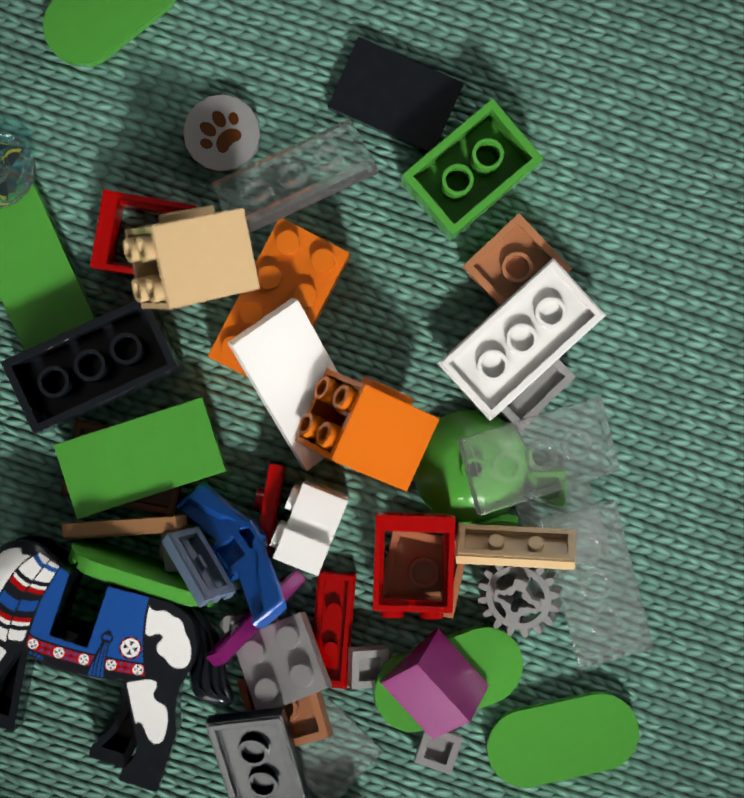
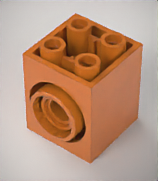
[295,368,439,492]

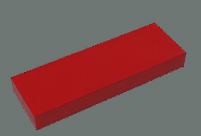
[313,569,356,689]

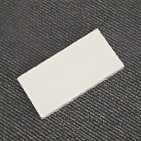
[437,258,606,421]
[227,298,338,471]

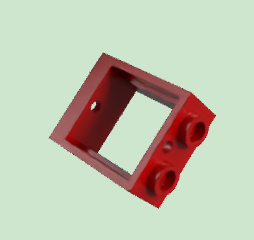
[90,189,197,277]
[372,512,456,619]

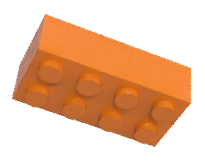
[207,217,350,377]

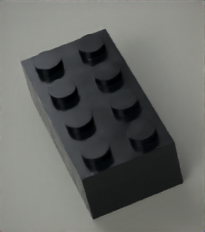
[1,300,185,434]

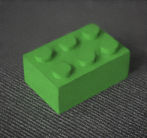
[401,98,544,241]

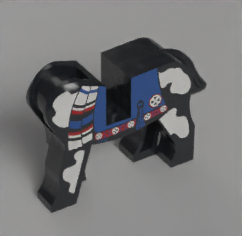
[0,535,234,793]

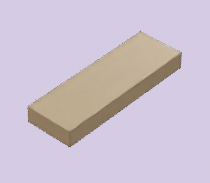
[455,523,576,570]

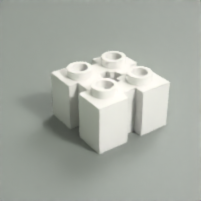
[270,479,349,576]

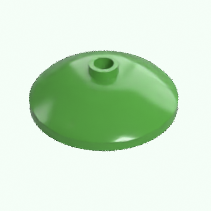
[414,410,527,524]

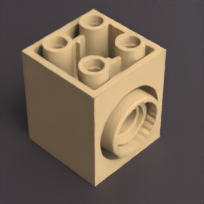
[123,205,260,310]

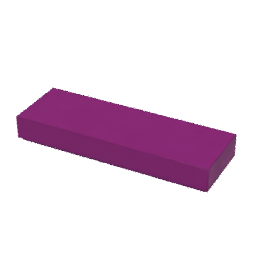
[206,570,306,667]

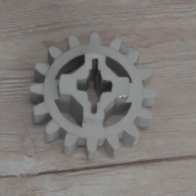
[478,565,564,638]

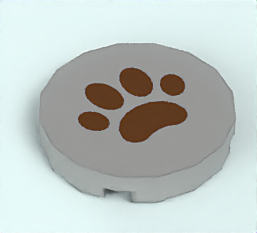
[183,94,261,173]

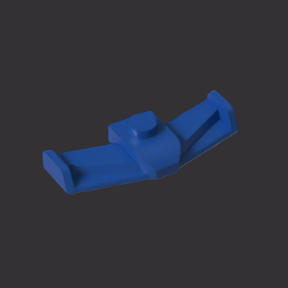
[175,481,286,629]

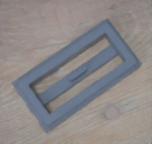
[162,526,236,607]

